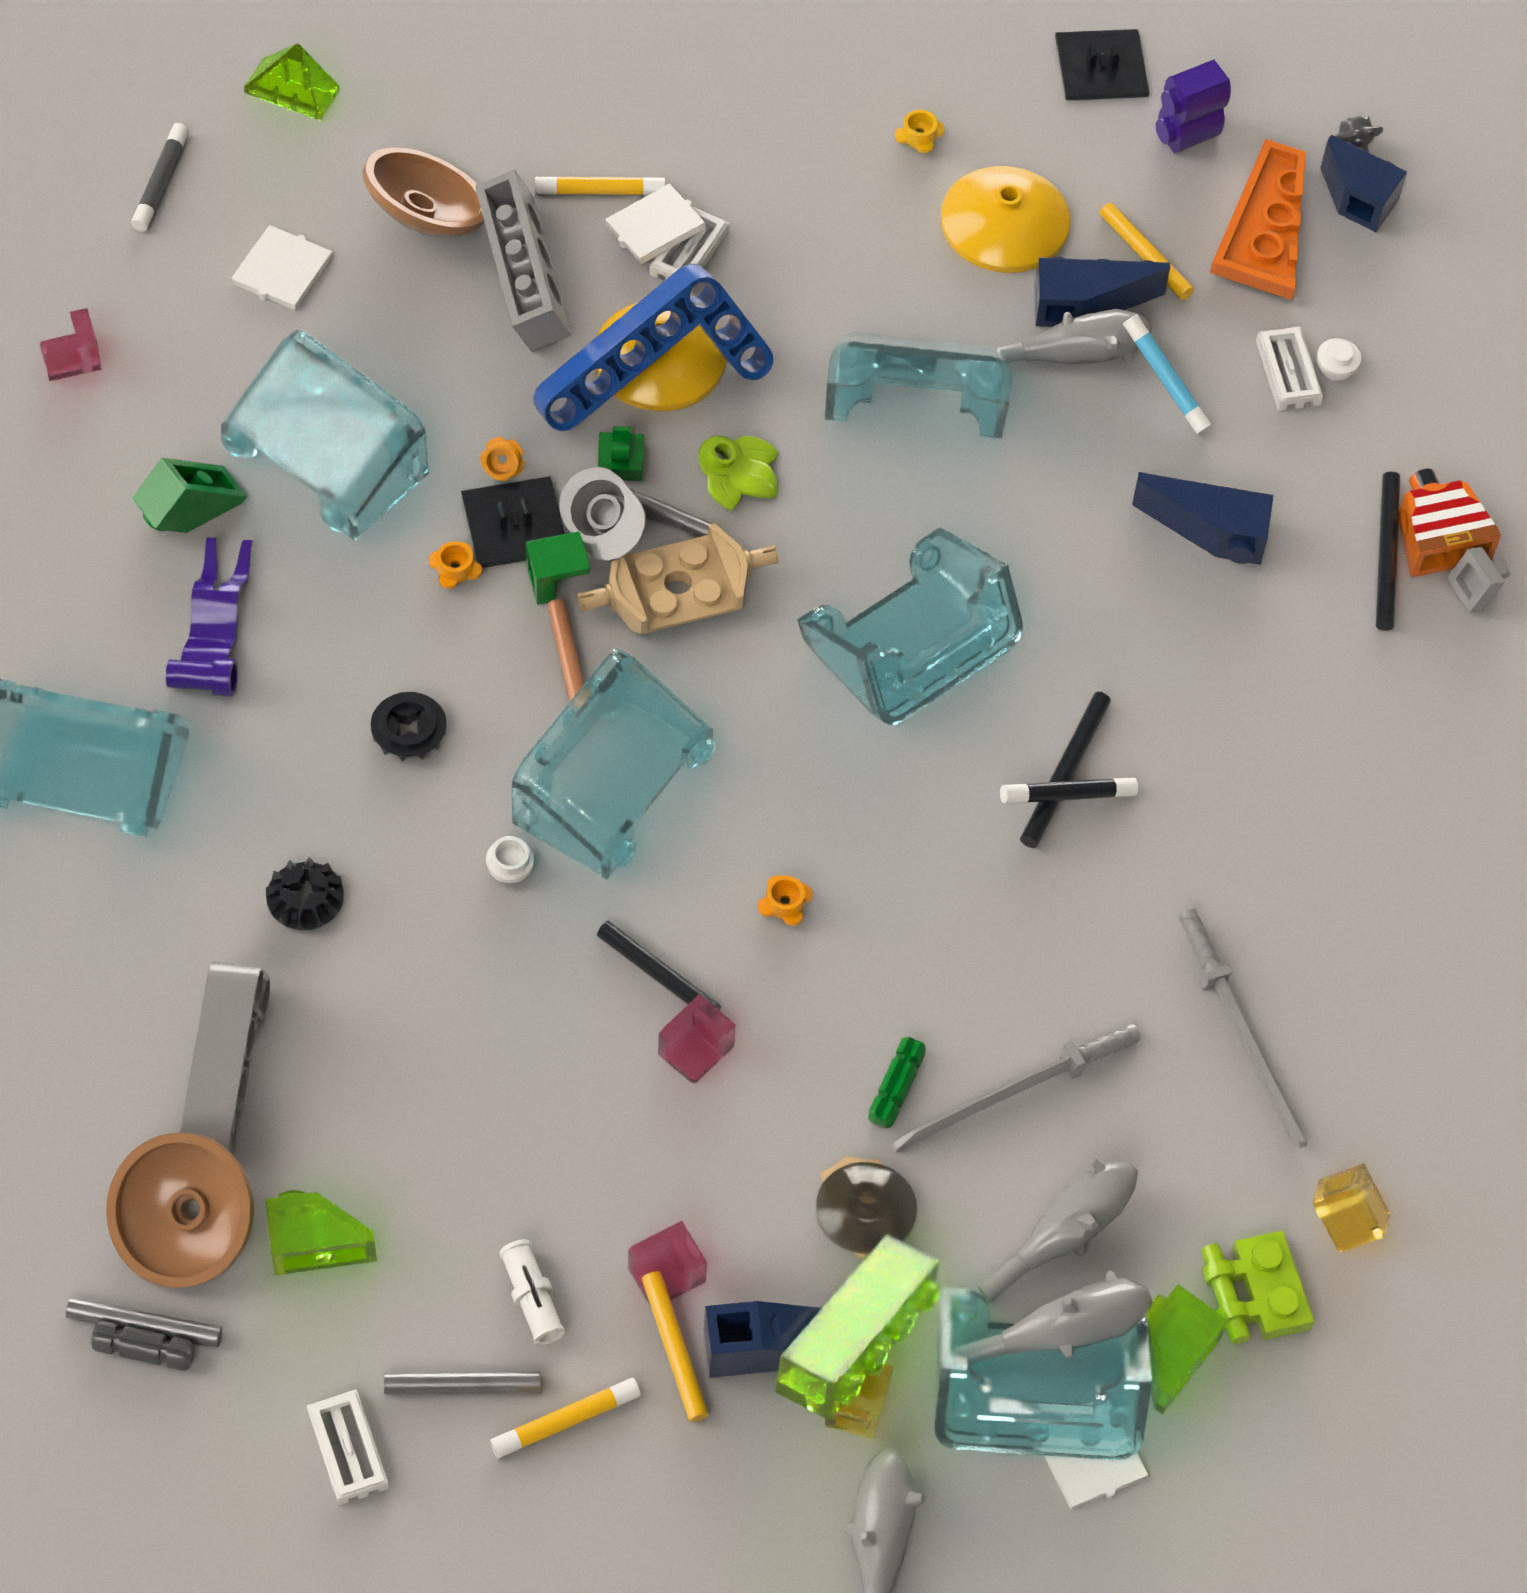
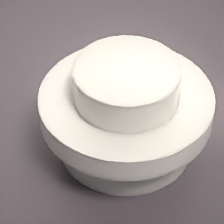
[1316,338,1361,381]
[486,836,534,883]

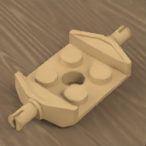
[577,523,779,634]

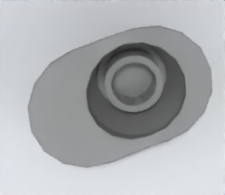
[559,467,646,561]

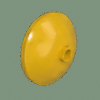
[941,166,1070,273]
[596,302,726,411]

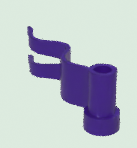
[165,537,253,697]

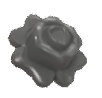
[1335,116,1383,153]

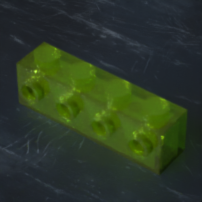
[775,1234,941,1420]

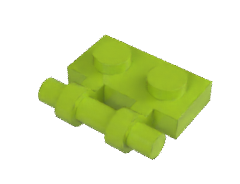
[1201,1230,1315,1344]

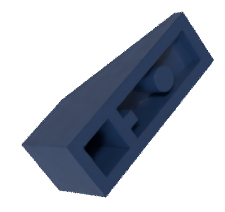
[1132,472,1274,565]

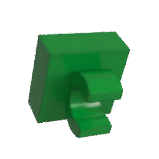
[598,426,644,481]

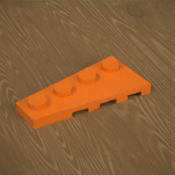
[1210,139,1306,300]

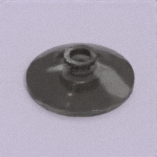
[816,1162,917,1254]

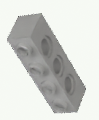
[475,169,572,352]

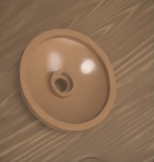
[363,147,484,236]
[106,1133,254,1288]

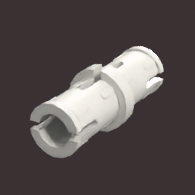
[500,1239,565,1345]

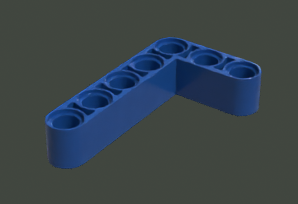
[533,264,773,431]

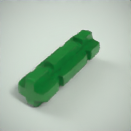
[868,1037,926,1129]

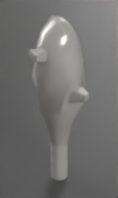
[978,309,1152,369]
[977,1158,1138,1303]
[953,1270,1153,1368]
[845,1448,925,1593]

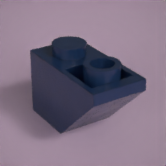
[1320,135,1407,232]

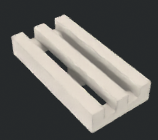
[650,207,729,280]
[1256,326,1323,411]
[307,1389,389,1506]

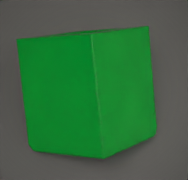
[526,531,590,605]

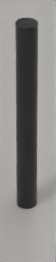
[1376,471,1400,631]
[1020,691,1111,848]

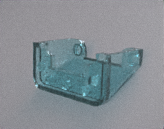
[220,330,429,541]
[825,332,1012,438]
[797,527,1023,725]
[511,648,717,880]
[0,679,192,837]
[934,1287,1152,1460]

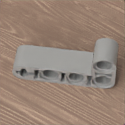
[180,962,270,1155]

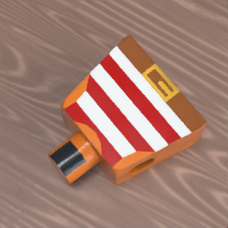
[1399,468,1501,578]

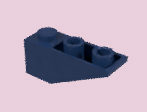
[1034,257,1170,327]
[703,1301,864,1378]

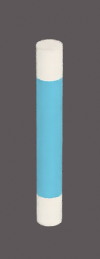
[1123,314,1212,434]

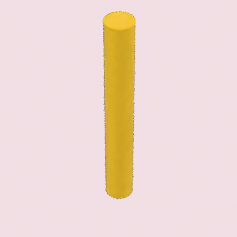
[1099,202,1194,300]
[642,1271,709,1422]

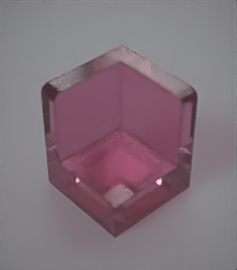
[40,308,102,382]
[658,994,736,1083]
[628,1221,707,1307]

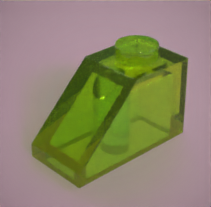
[265,1190,377,1276]
[1142,1284,1229,1414]

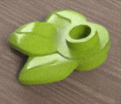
[698,436,778,511]

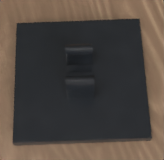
[1055,29,1149,100]
[461,476,564,568]

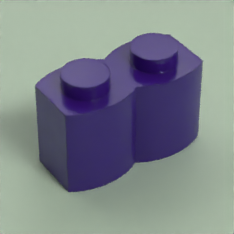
[1155,59,1231,154]

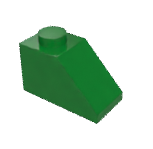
[132,457,247,533]

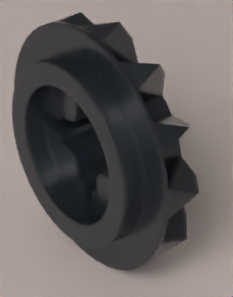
[371,692,446,762]
[266,857,344,930]

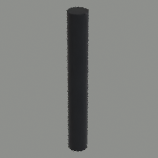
[597,921,721,1021]

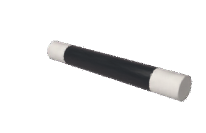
[1000,777,1138,804]

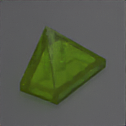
[244,43,340,121]

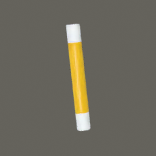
[535,177,665,195]
[490,1377,641,1459]

